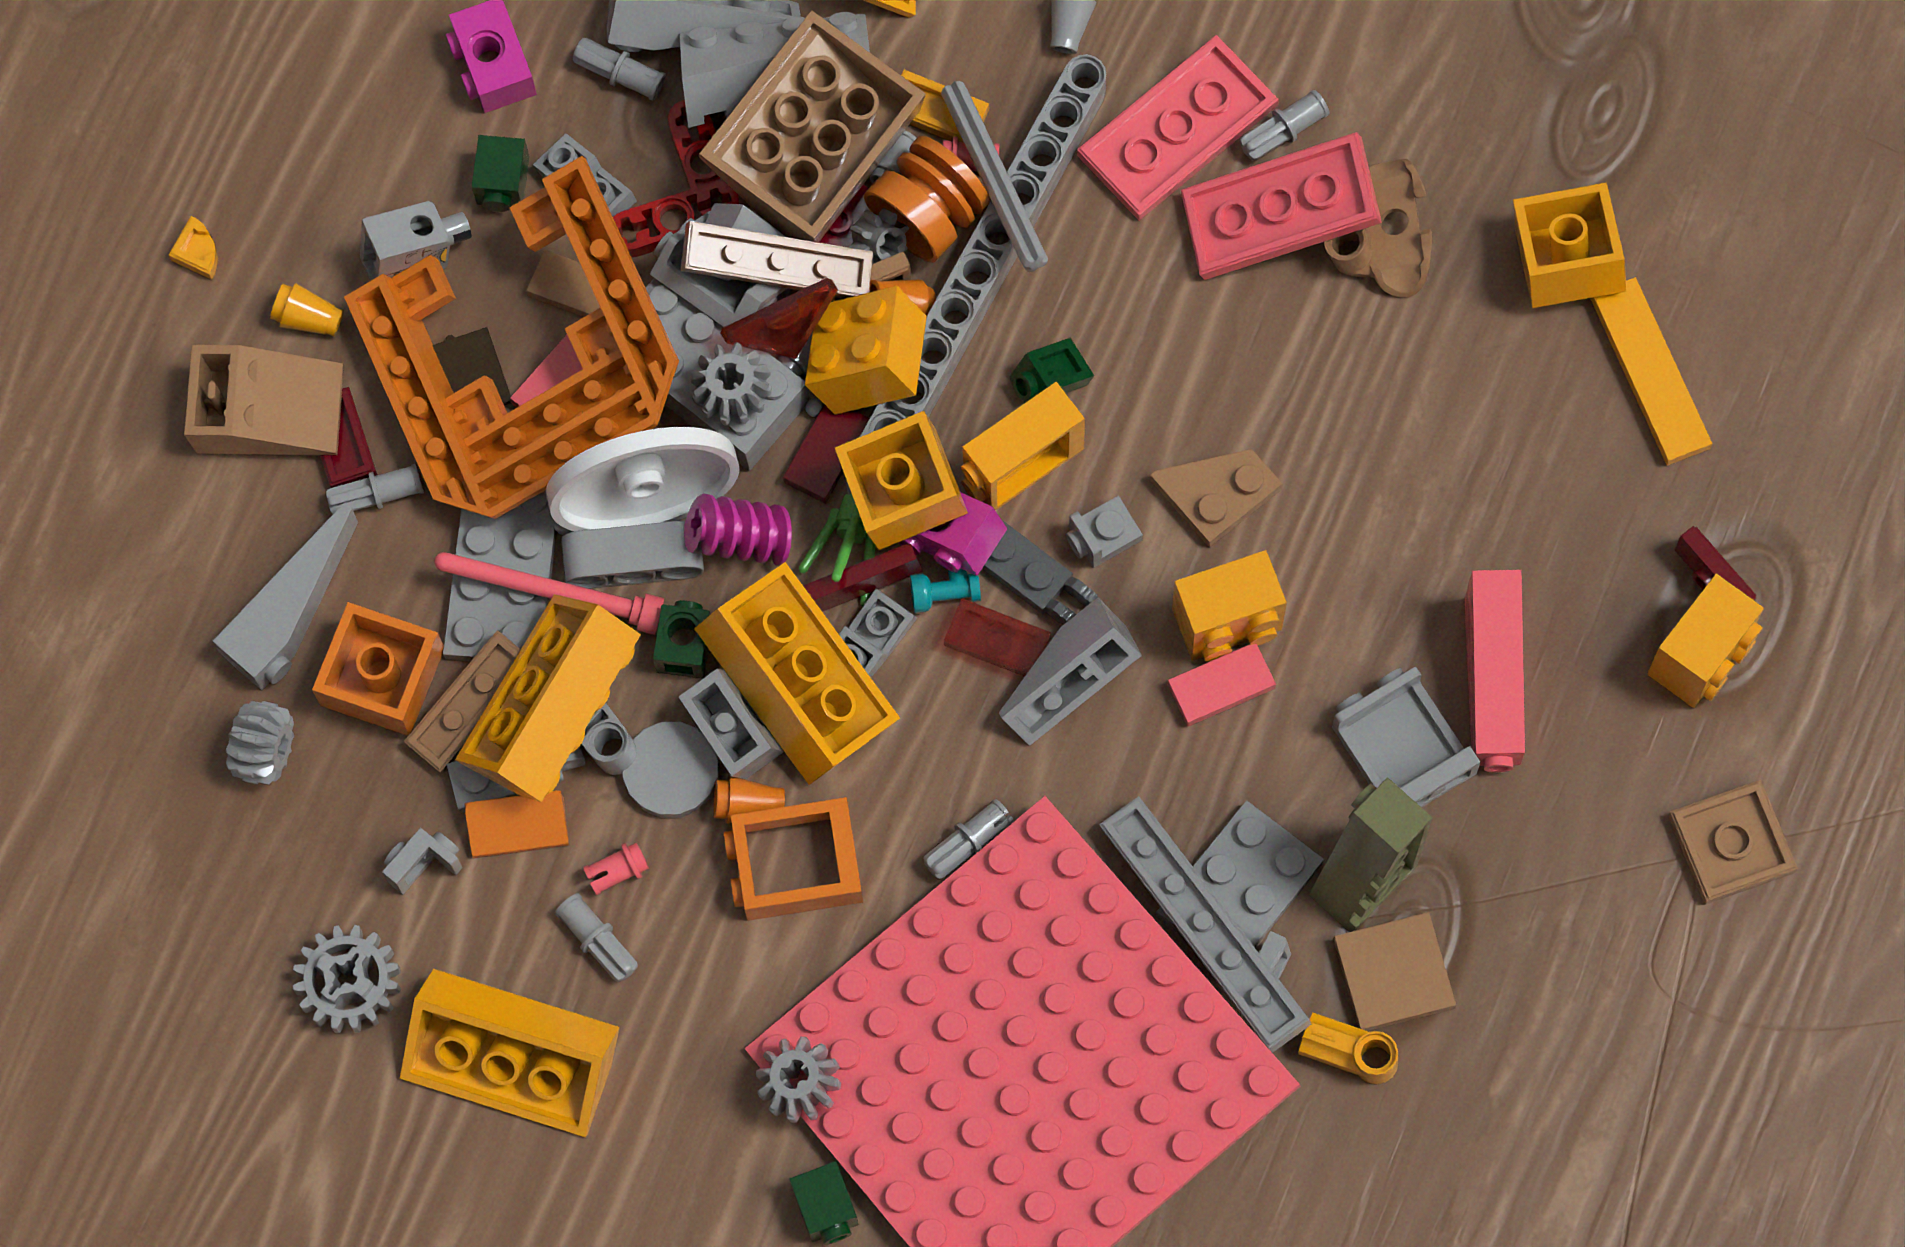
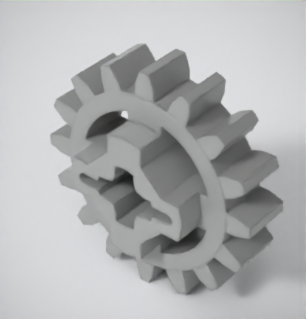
[293,925,401,1033]

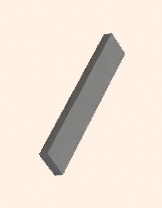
[1099,796,1312,1053]

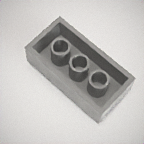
[646,278,810,471]

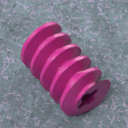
[684,493,792,566]

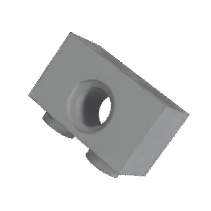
[679,669,784,779]

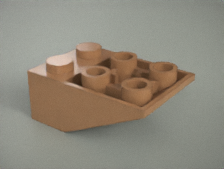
[184,345,344,455]

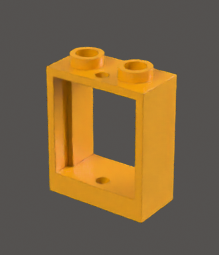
[961,382,1085,511]

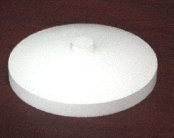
[546,427,739,532]

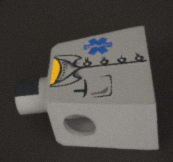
[360,201,472,281]

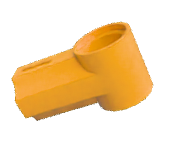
[1298,1012,1398,1085]

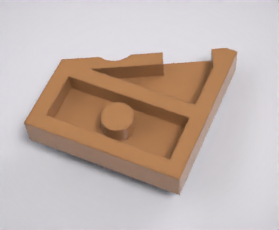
[1150,449,1283,548]

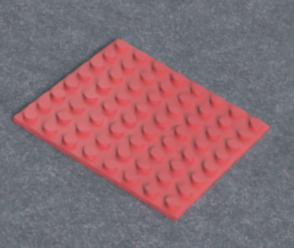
[745,796,1301,1247]

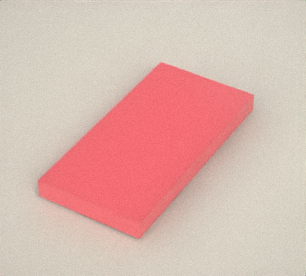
[1077,35,1279,221]
[1181,132,1382,280]

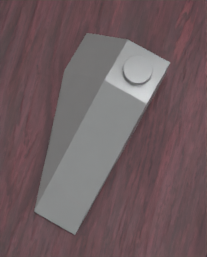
[606,0,801,52]

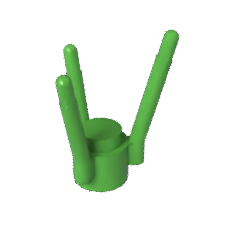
[798,493,876,606]

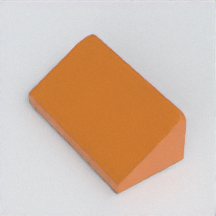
[464,790,569,858]

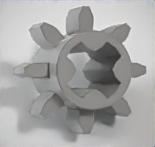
[849,208,909,264]

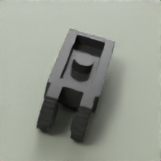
[982,519,1098,625]

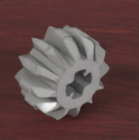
[690,342,772,426]
[225,701,295,785]
[756,1036,841,1123]

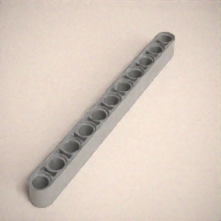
[845,54,1106,494]

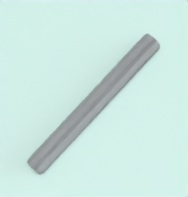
[941,81,1048,272]

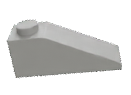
[999,597,1142,746]

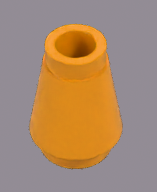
[270,283,344,337]

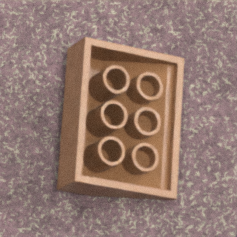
[699,10,926,243]

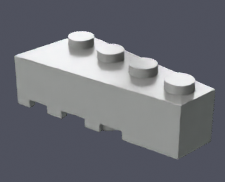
[680,12,870,128]

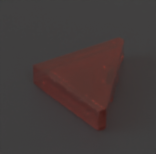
[720,278,838,359]

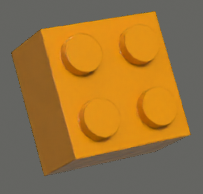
[1513,182,1626,308]
[805,286,927,414]
[835,411,968,550]
[1172,550,1287,662]
[1647,573,1764,708]

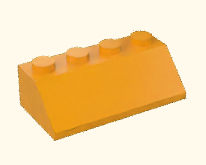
[694,562,900,785]
[455,594,641,802]
[400,968,620,1138]

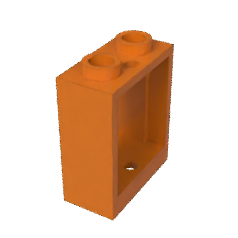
[724,797,863,921]

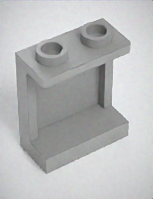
[650,211,793,339]
[1332,667,1480,807]

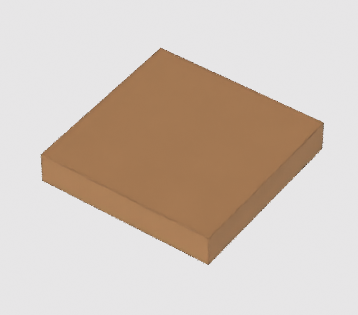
[1668,780,1798,905]
[1334,912,1456,1031]

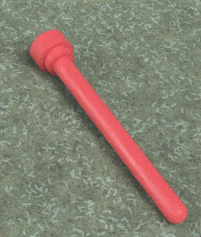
[434,552,664,635]

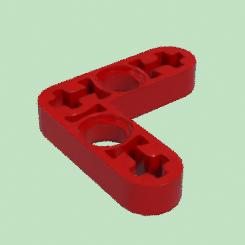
[613,100,739,258]

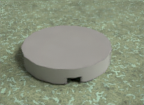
[623,722,719,818]

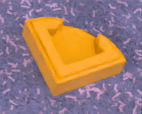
[168,216,218,280]

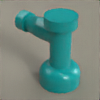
[910,568,981,613]

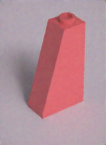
[1464,570,1525,772]

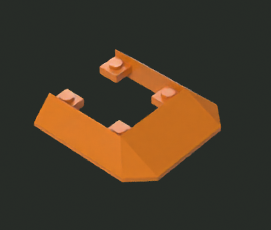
[344,156,679,519]

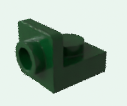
[1010,337,1094,403]

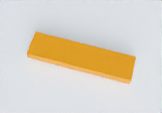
[1591,277,1713,466]

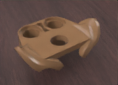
[1324,159,1432,298]

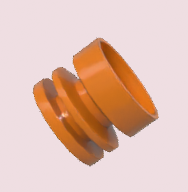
[863,136,991,263]

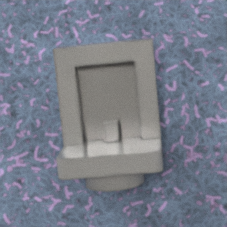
[382,828,462,895]

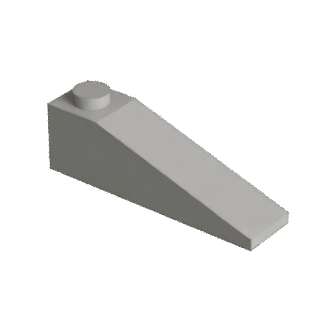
[213,502,358,691]

